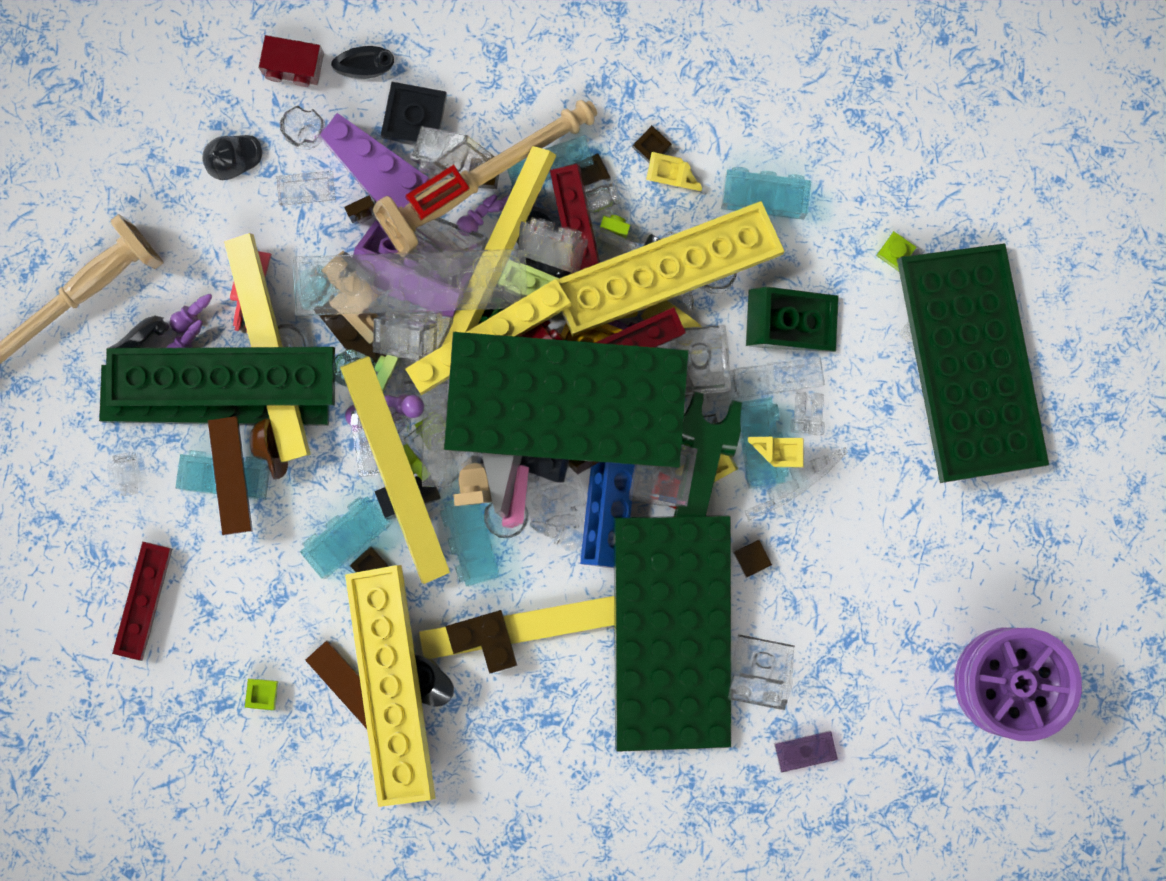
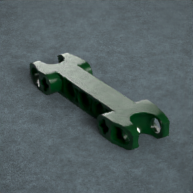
[674,391,742,516]

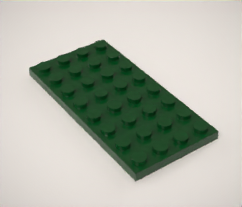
[897,243,1049,483]
[444,332,689,468]
[614,515,731,752]

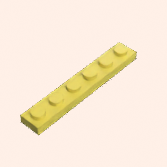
[405,279,571,395]

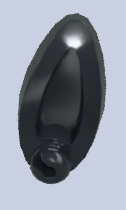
[331,46,394,79]
[108,315,169,348]

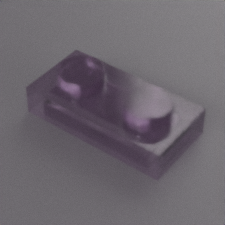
[774,730,838,773]

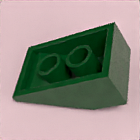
[746,287,839,352]

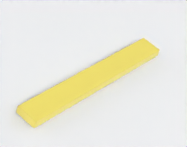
[438,146,556,349]
[224,233,311,462]
[340,356,450,584]
[419,596,614,659]

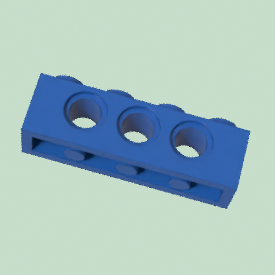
[580,462,636,568]

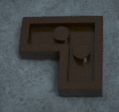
[445,610,518,674]

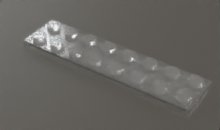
[292,249,528,316]

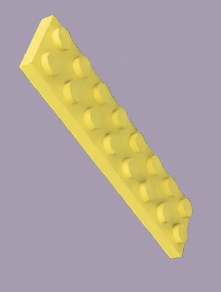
[557,201,785,336]
[345,565,436,807]

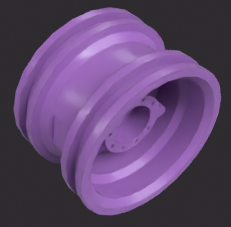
[954,627,1082,741]

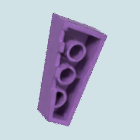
[320,113,429,208]

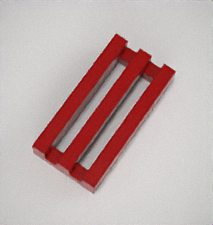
[405,164,470,221]

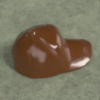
[249,419,288,480]

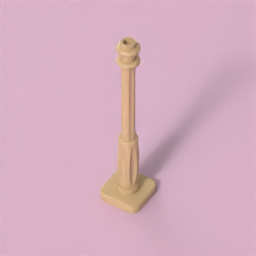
[373,100,597,257]
[0,214,164,364]

